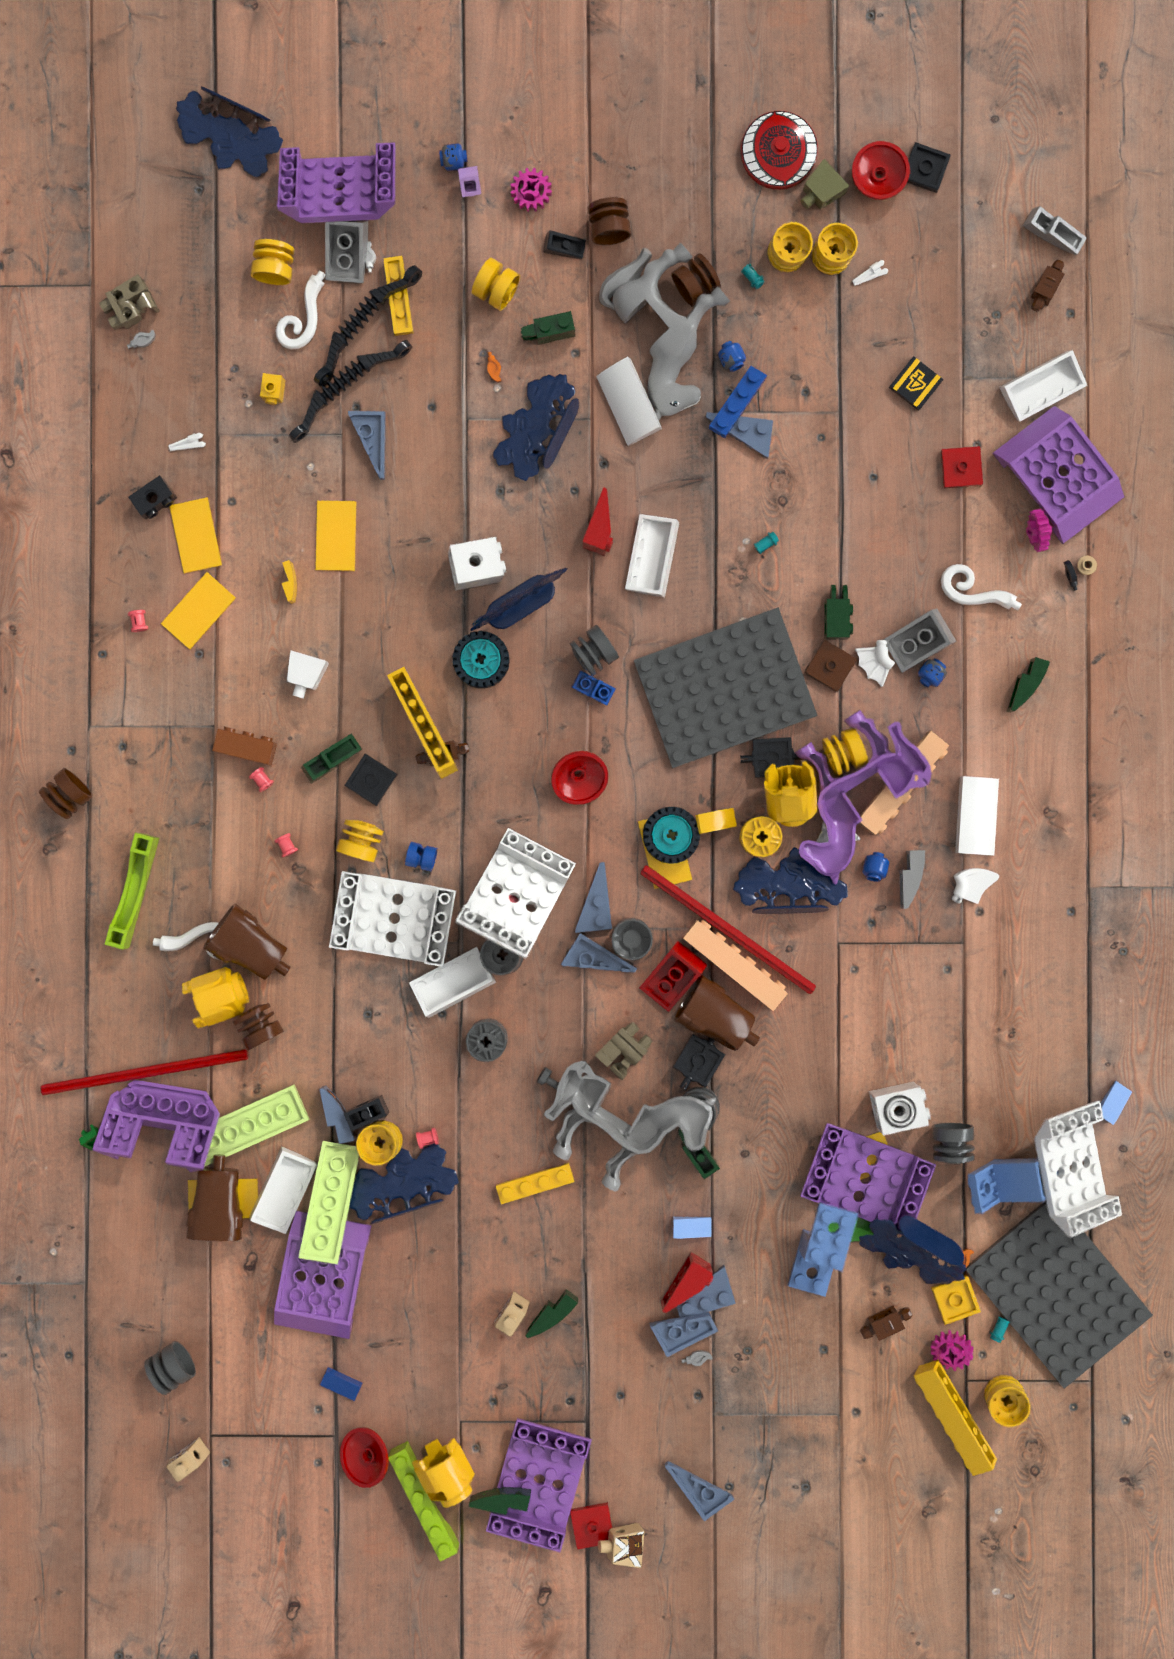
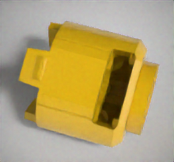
[764,761,817,827]
[182,967,249,1028]
[412,1438,475,1508]

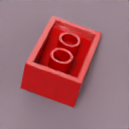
[583,487,613,556]
[639,941,707,1012]
[661,1252,714,1313]

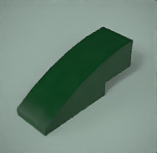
[1007,657,1050,713]
[301,733,362,784]
[525,1289,578,1338]
[469,1487,531,1515]

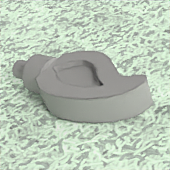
[127,330,156,349]
[681,1350,713,1366]

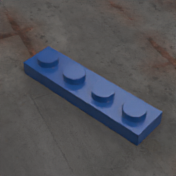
[709,366,767,438]

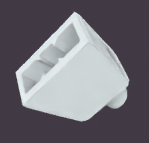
[287,651,329,699]

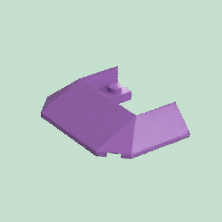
[92,1080,220,1172]

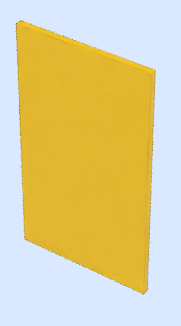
[170,497,222,574]
[316,501,356,571]
[161,572,236,649]
[638,819,692,889]
[188,1178,258,1218]

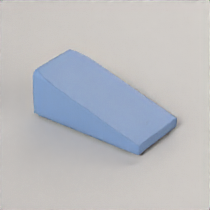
[1101,1081,1132,1125]
[673,1217,712,1239]

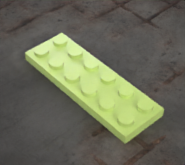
[204,1084,310,1167]
[299,1141,359,1265]

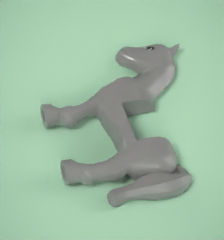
[599,243,730,420]
[544,1061,716,1191]

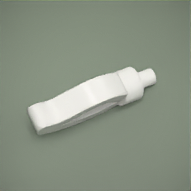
[365,241,376,273]

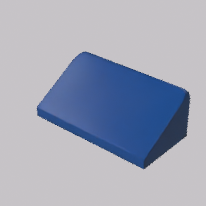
[320,1367,363,1401]

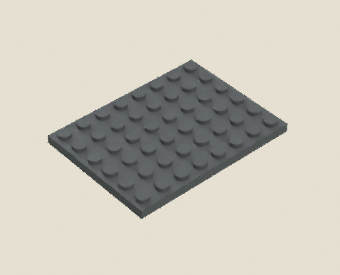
[634,607,818,768]
[966,1201,1153,1389]

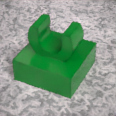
[79,1124,98,1150]

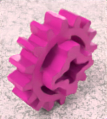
[510,168,552,212]
[1026,509,1052,552]
[931,1330,974,1371]

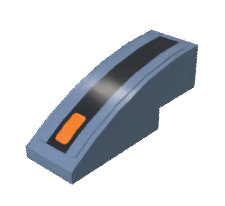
[319,1086,357,1144]

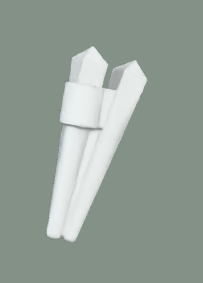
[852,260,888,286]
[168,433,206,451]

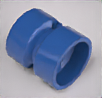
[405,842,438,872]

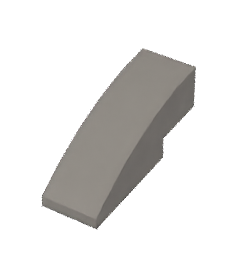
[1023,206,1087,255]
[899,850,925,909]

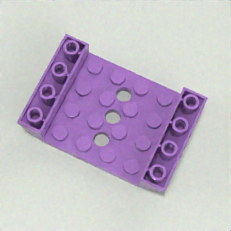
[277,143,396,223]
[993,406,1124,544]
[800,1123,936,1235]
[274,1211,372,1339]
[486,1418,592,1552]

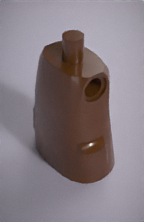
[203,903,290,980]
[674,975,760,1051]
[186,1154,243,1241]

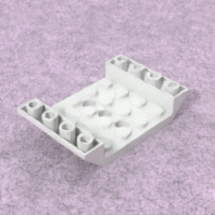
[456,828,576,959]
[329,871,456,967]
[1034,1101,1122,1237]

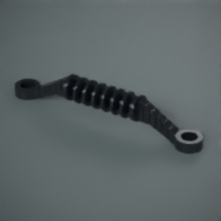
[314,265,422,387]
[289,340,412,443]

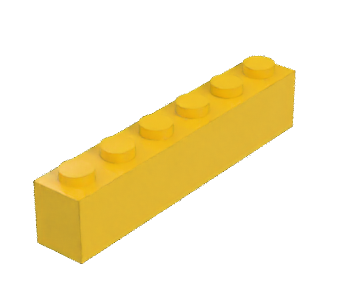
[387,667,458,779]
[914,1359,997,1476]

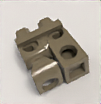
[99,274,160,330]
[595,1022,653,1080]

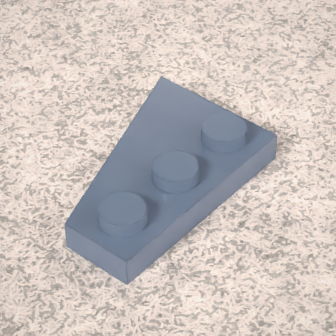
[677,1265,736,1317]
[649,1312,718,1357]

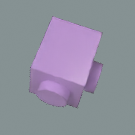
[458,166,481,197]

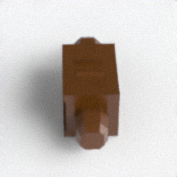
[1031,259,1065,312]
[415,740,470,767]
[860,1305,913,1341]

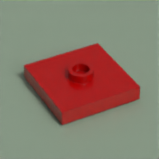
[941,446,983,489]
[570,1502,613,1550]

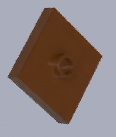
[804,639,857,692]

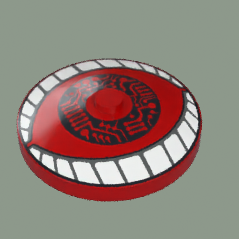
[741,111,818,190]

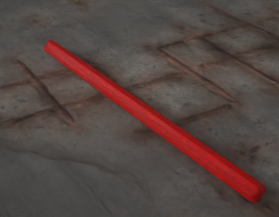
[640,865,816,994]
[40,1049,248,1095]

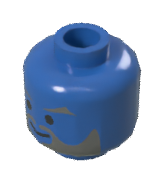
[439,143,468,171]
[718,341,746,372]
[918,658,947,688]

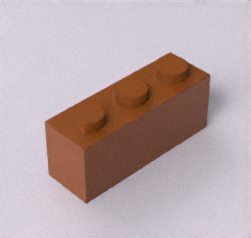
[212,726,277,765]

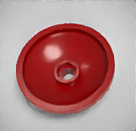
[852,141,910,200]
[551,751,608,805]
[340,1427,389,1488]

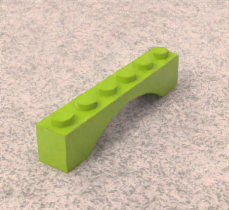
[104,833,159,950]
[388,1441,459,1562]

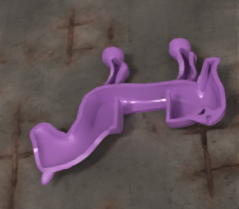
[795,710,931,885]

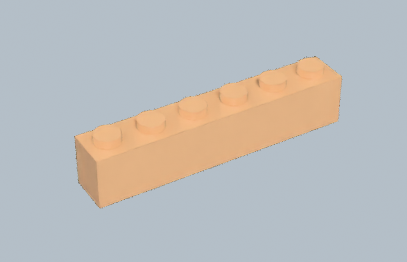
[859,731,949,835]
[682,920,788,1011]

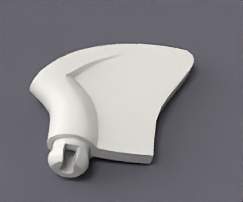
[952,868,999,904]

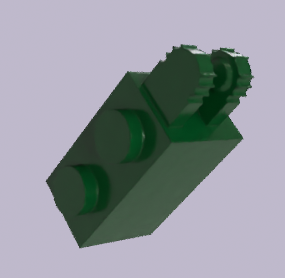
[520,311,576,345]
[824,585,853,640]
[678,1127,720,1179]

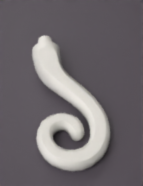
[276,270,326,350]
[941,564,1022,611]
[153,922,219,960]

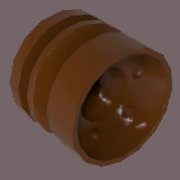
[588,197,631,245]
[671,253,721,307]
[39,768,92,819]
[233,1003,284,1050]

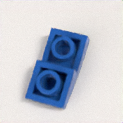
[571,671,616,706]

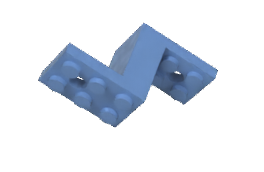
[968,1158,1059,1213]
[788,1202,858,1297]

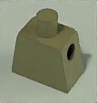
[800,159,849,209]

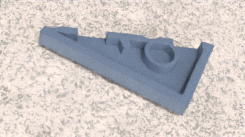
[348,411,386,480]
[706,412,773,459]
[575,862,612,933]
[561,933,637,973]
[665,1461,734,1521]

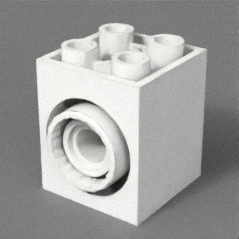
[448,537,506,590]
[869,1082,931,1135]

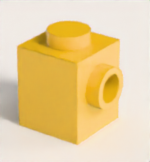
[260,373,285,405]

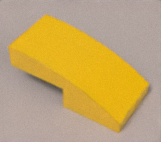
[281,560,297,604]
[695,808,737,834]

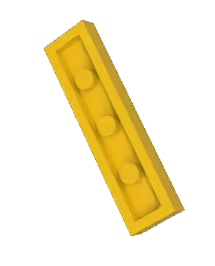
[383,256,414,336]
[496,1162,575,1204]

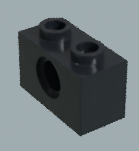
[128,475,177,519]
[344,1095,389,1131]

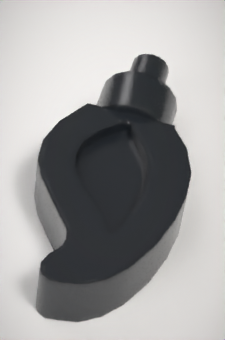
[1063,560,1078,591]

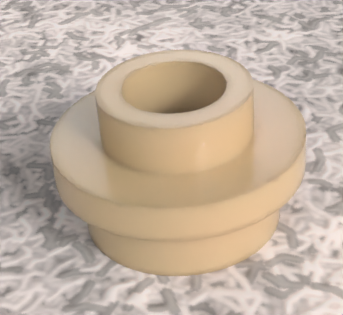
[1077,556,1097,575]

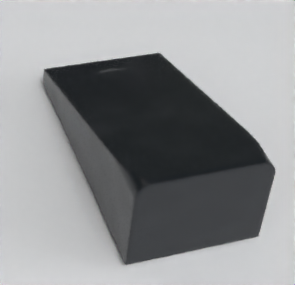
[543,230,586,260]

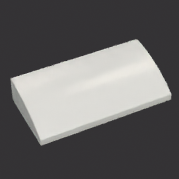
[999,350,1088,422]
[596,357,662,446]
[625,514,679,598]
[955,776,999,855]
[409,947,496,1018]
[250,1146,318,1234]

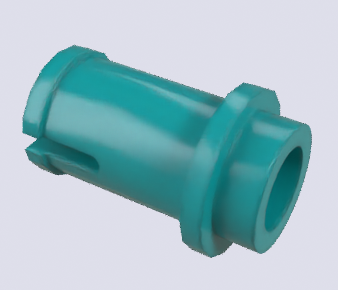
[741,264,765,289]
[753,532,779,554]
[990,1316,1010,1343]

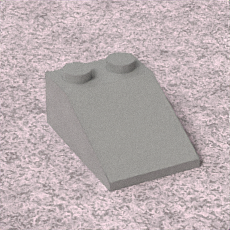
[325,220,368,283]
[883,609,957,673]

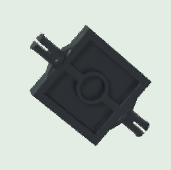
[740,737,804,778]
[673,1034,726,1091]

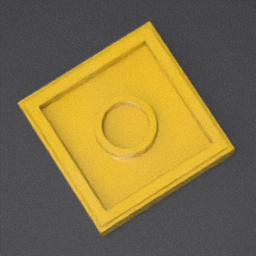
[931,1274,981,1325]

